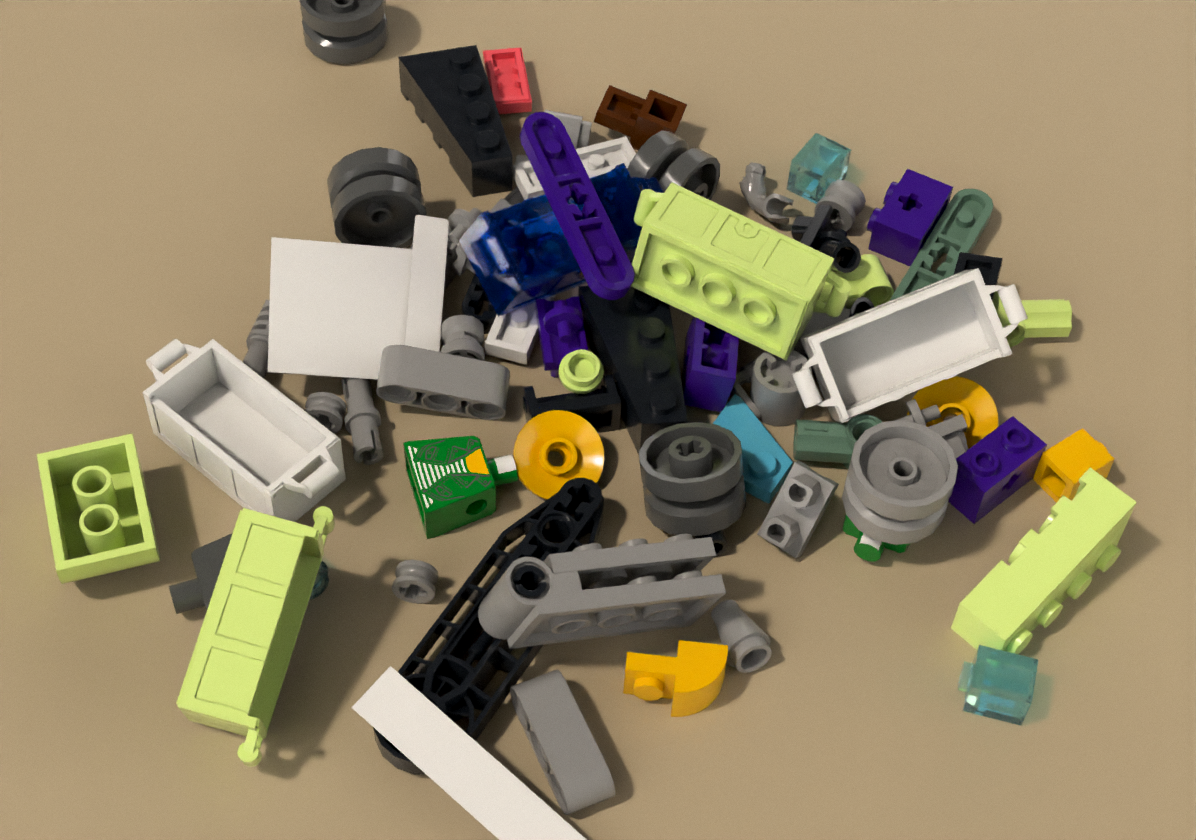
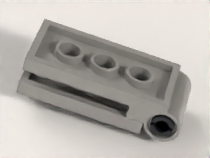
[478,534,726,649]

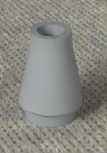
[711,600,772,673]

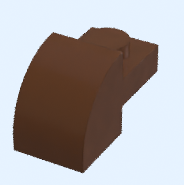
[594,85,687,150]

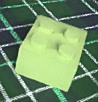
[37,434,160,584]

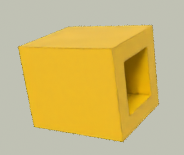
[1033,428,1115,503]

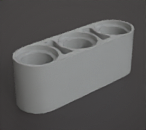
[376,345,510,420]
[510,669,615,815]

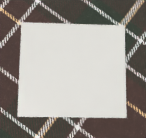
[268,237,412,380]

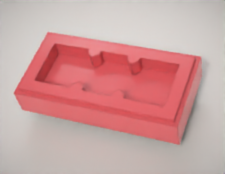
[483,47,532,115]

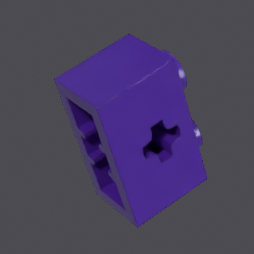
[867,169,953,266]
[681,316,739,412]
[948,416,1047,524]

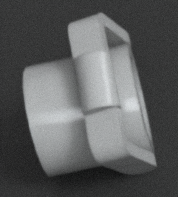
[730,350,812,426]

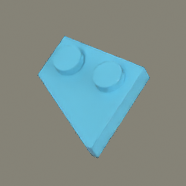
[713,394,793,504]

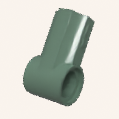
[793,414,882,469]

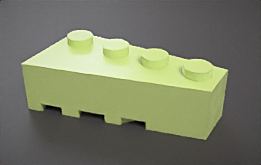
[951,467,1137,666]

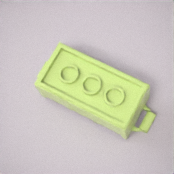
[631,182,851,361]
[176,506,335,767]

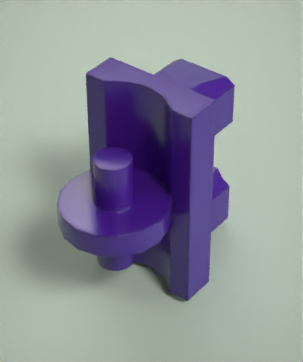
[535,296,588,378]

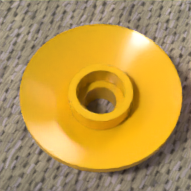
[907,376,998,449]
[513,410,605,500]

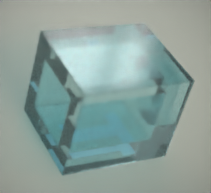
[787,133,851,204]
[957,645,1038,726]

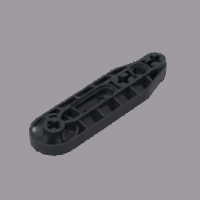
[373,478,604,775]

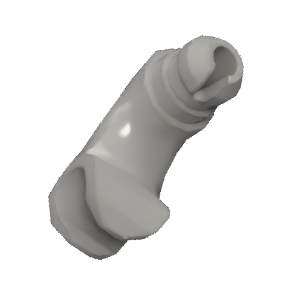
[739,162,794,225]

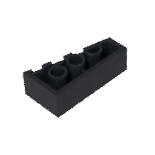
[398,45,513,197]
[578,286,688,455]

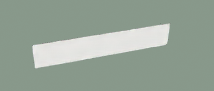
[352,666,587,840]

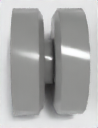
[842,420,958,545]

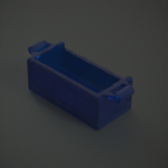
[459,163,664,317]

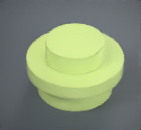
[558,349,604,394]

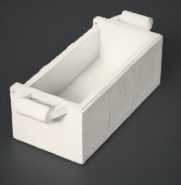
[792,268,1028,423]
[143,339,346,522]

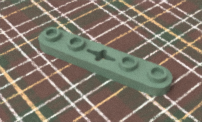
[889,188,994,301]

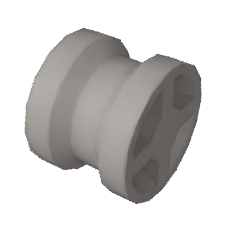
[814,180,866,231]

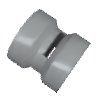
[440,315,485,361]

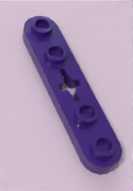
[519,112,635,300]

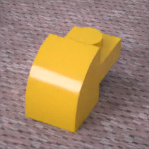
[623,640,728,717]

